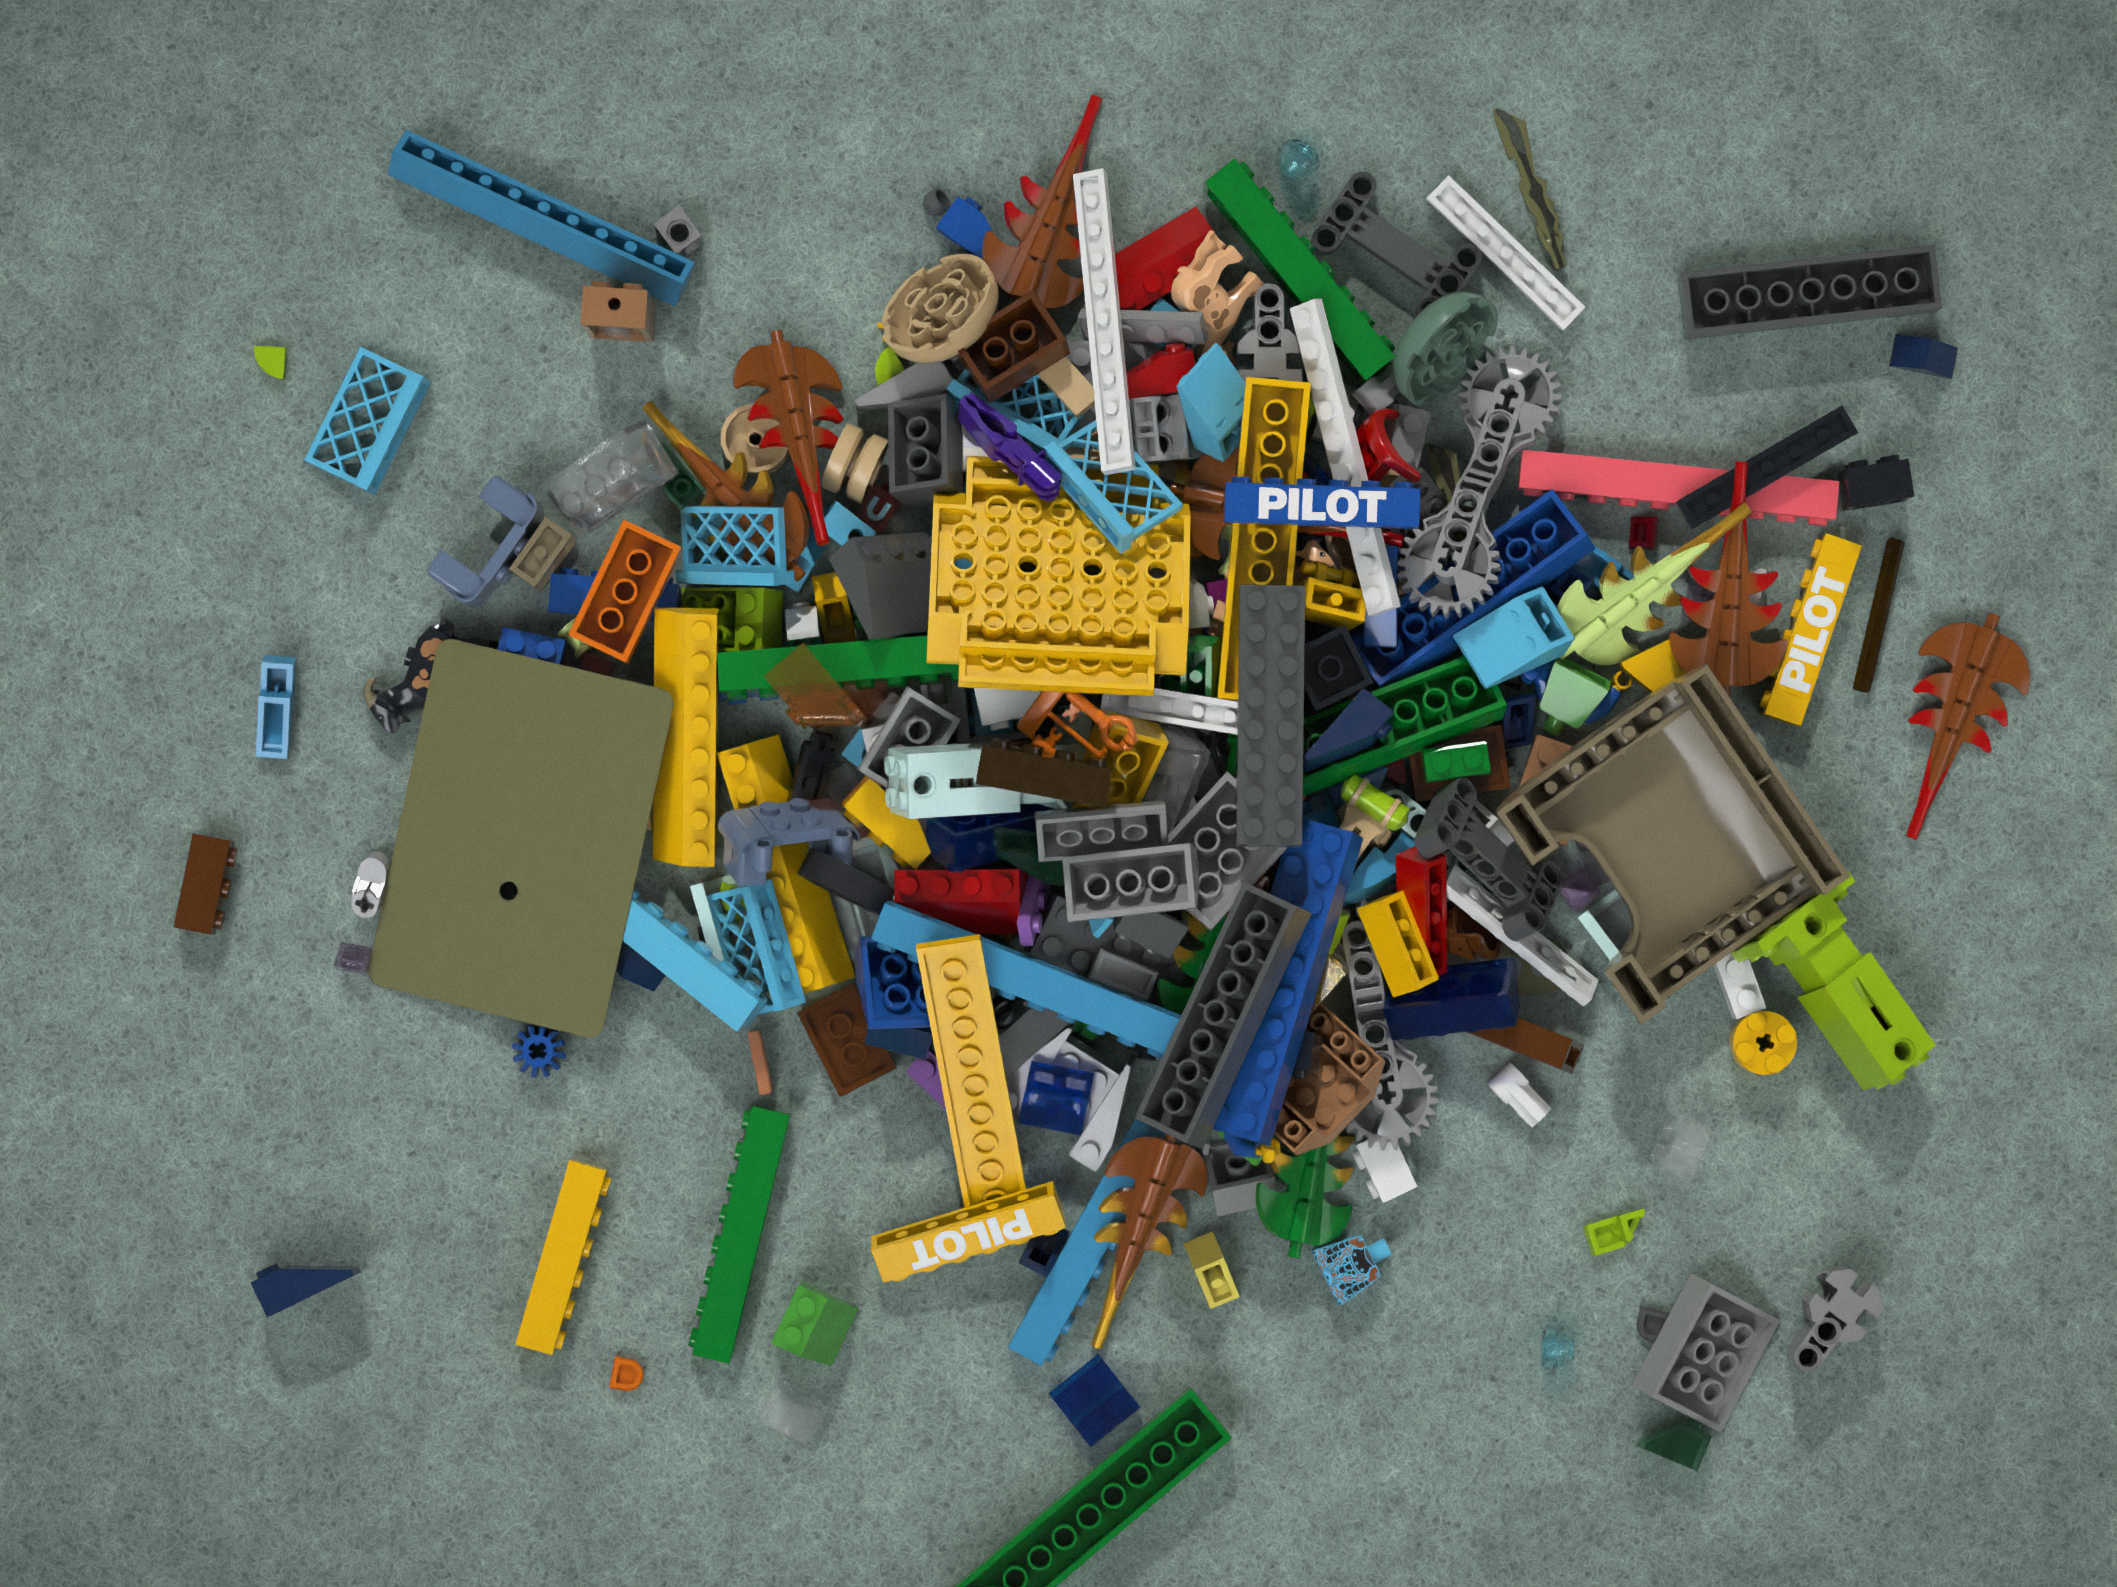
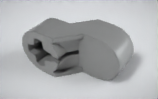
[351,851,391,918]

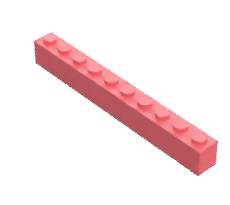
[1517,450,1840,526]

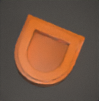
[609,1356,644,1391]

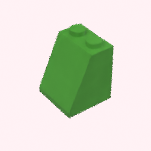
[771,1281,859,1366]

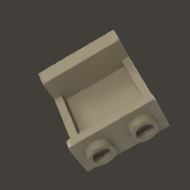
[509,517,577,591]

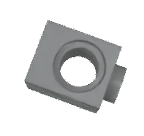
[653,205,703,258]

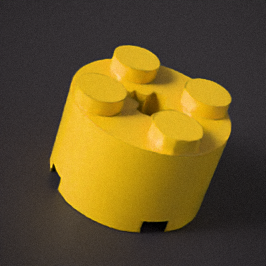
[1729,1011,1797,1075]

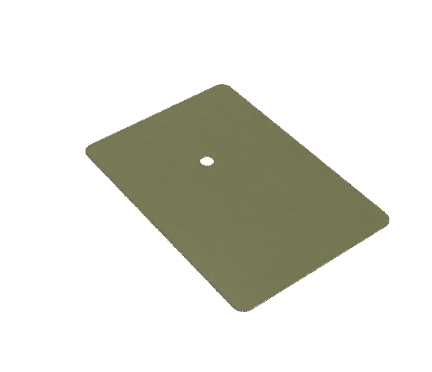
[368,639,674,1038]

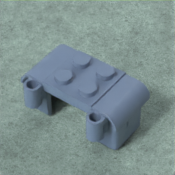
[427,476,544,607]
[718,798,861,887]

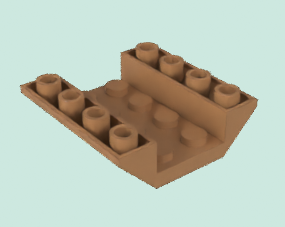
[1274,997,1385,1155]

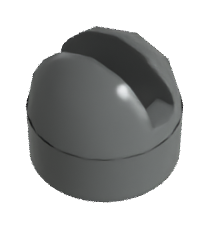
[923,188,951,216]

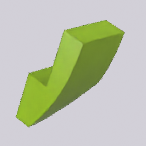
[1583,1208,1645,1256]

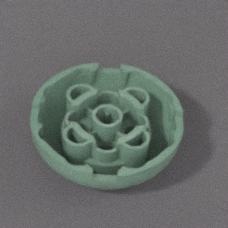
[1393,291,1498,406]

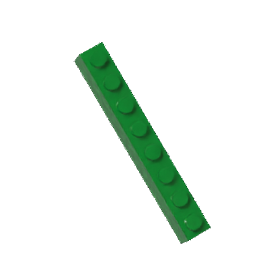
[688,1105,791,1364]

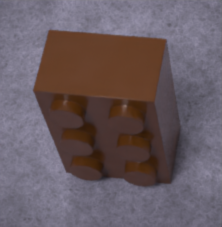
[957,290,1071,404]

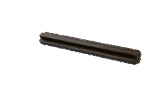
[1853,538,1905,693]

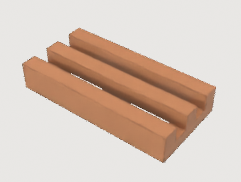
[747,1030,773,1095]

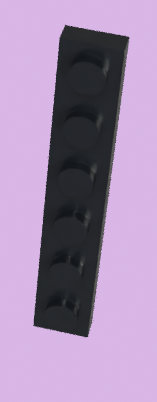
[1676,405,1858,529]

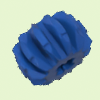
[512,1025,566,1078]

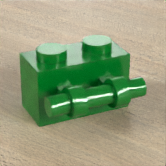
[1160,635,1221,698]

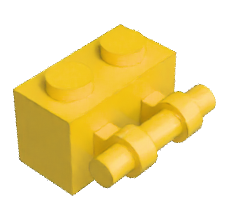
[1296,561,1366,631]

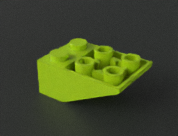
[681,588,783,653]

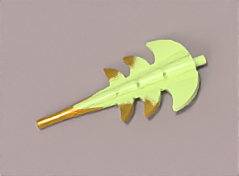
[1557,502,1752,665]

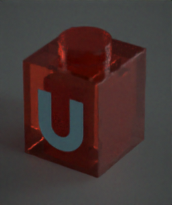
[855,483,902,535]

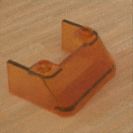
[764,643,873,730]

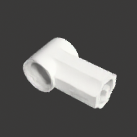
[1487,1062,1552,1127]

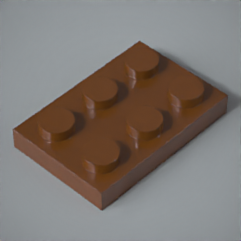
[1408,725,1511,803]
[797,983,897,1097]

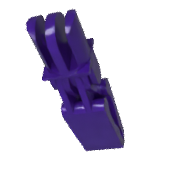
[958,393,1061,502]

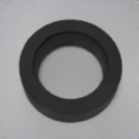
[797,848,894,916]

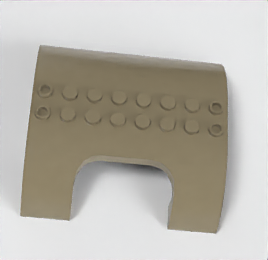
[1495,664,1851,1024]

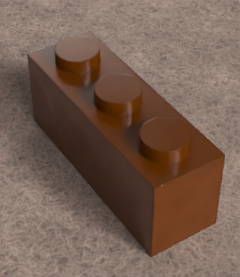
[174,833,238,935]

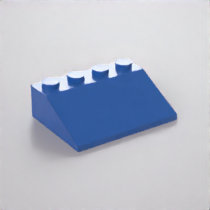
[853,934,993,1029]

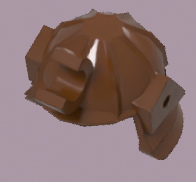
[1447,901,1501,960]

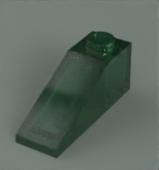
[992,826,1065,887]

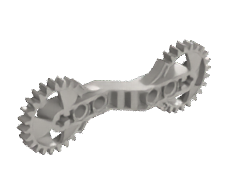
[1397,346,1563,619]
[1331,860,1439,1151]

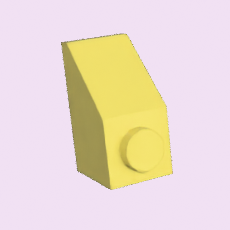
[1183,1231,1240,1309]

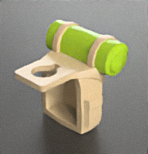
[1336,774,1410,860]

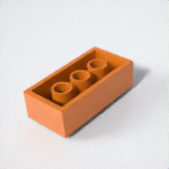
[568,519,684,664]

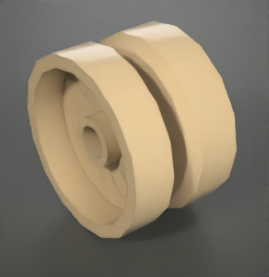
[721,404,789,477]
[821,423,888,504]

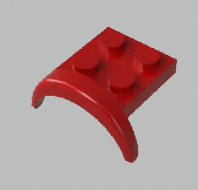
[1356,409,1421,482]

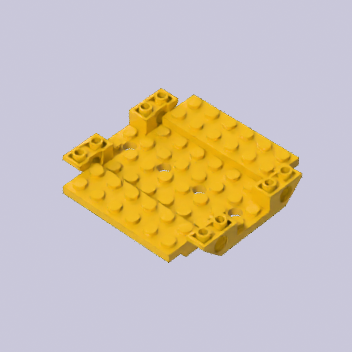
[926,456,1191,696]

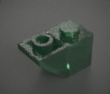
[640,442,706,511]

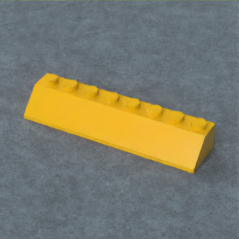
[652,607,719,867]
[717,734,855,994]

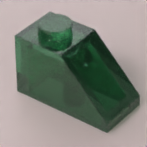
[1636,1419,1712,1471]

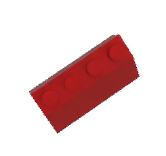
[1115,207,1225,311]
[894,869,1028,934]

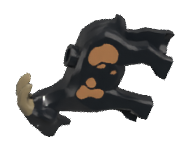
[363,620,498,734]

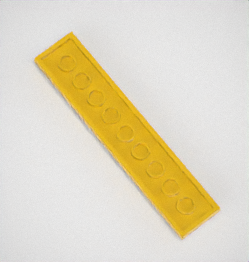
[916,934,1027,1208]

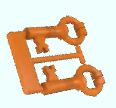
[1017,691,1138,758]

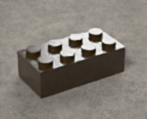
[975,738,1114,808]

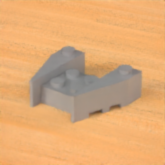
[1007,1020,1136,1172]

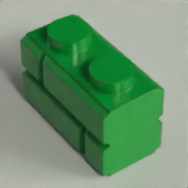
[1421,741,1491,783]

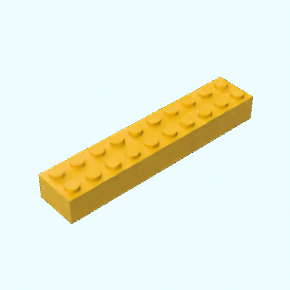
[1217,377,1311,701]

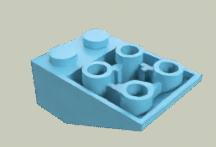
[1177,343,1245,462]
[1453,586,1575,689]

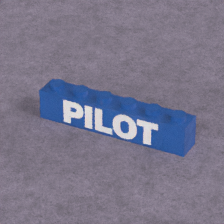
[1224,477,1420,529]

